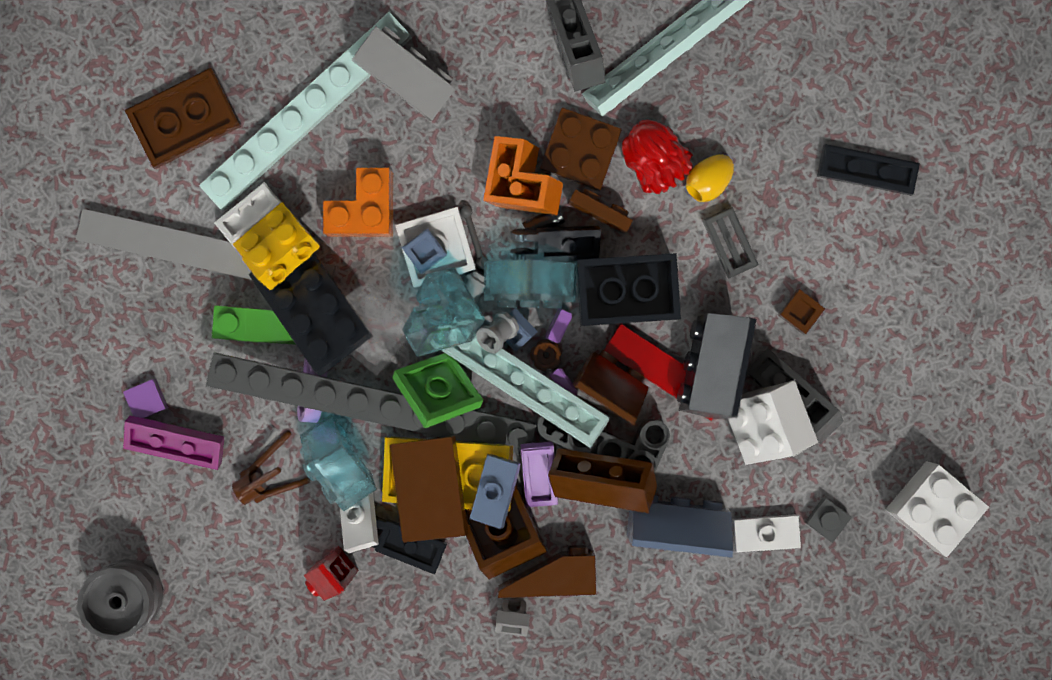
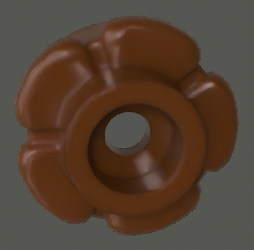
[530,339,562,371]

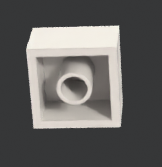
[728,380,818,465]
[885,461,989,557]

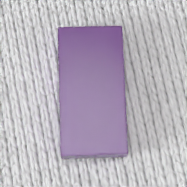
[521,442,558,507]

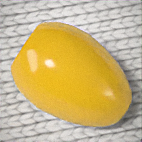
[686,154,734,202]

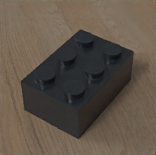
[576,253,681,327]

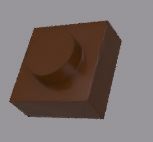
[778,289,825,335]

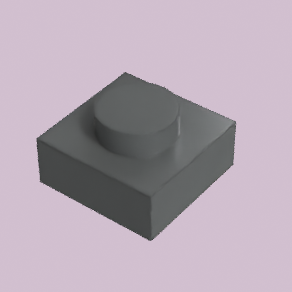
[805,497,852,543]

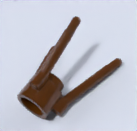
[232,431,311,505]

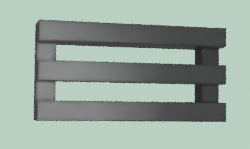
[702,206,759,279]

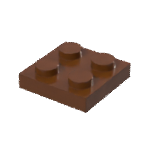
[540,108,622,191]

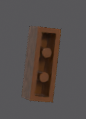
[548,448,657,513]

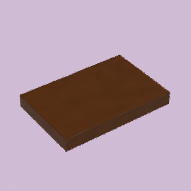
[125,68,242,169]
[390,436,468,543]

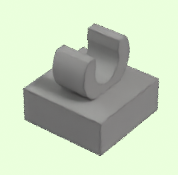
[495,599,530,637]

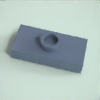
[470,454,521,529]

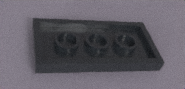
[248,253,373,376]

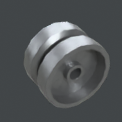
[77,559,164,641]

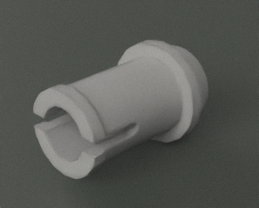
[454,270,490,314]

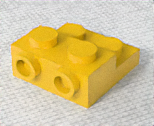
[233,202,321,290]

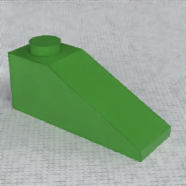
[212,306,296,345]

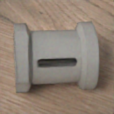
[476,311,519,353]

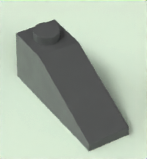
[546,0,606,92]
[746,348,844,444]

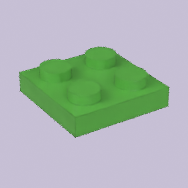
[392,353,483,428]

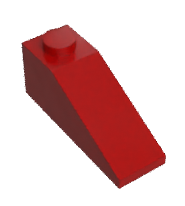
[303,546,359,601]

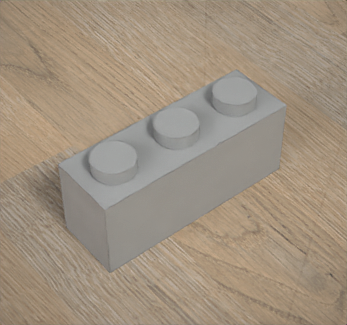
[352,26,455,121]

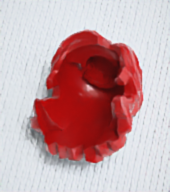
[621,119,693,194]

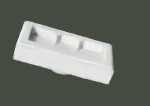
[214,182,281,249]
[338,481,379,553]
[732,514,801,552]

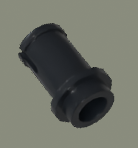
[522,210,565,230]

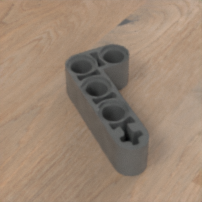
[537,415,670,472]

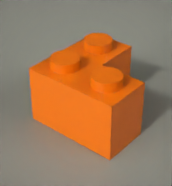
[483,136,563,215]
[323,168,393,237]

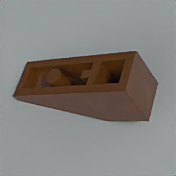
[498,545,596,598]

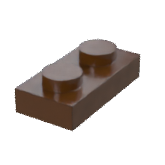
[568,189,633,235]

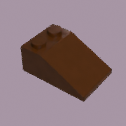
[572,350,649,425]
[465,484,547,580]

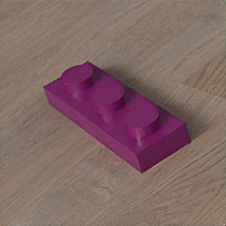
[123,415,224,470]

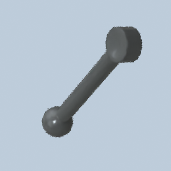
[460,205,489,270]

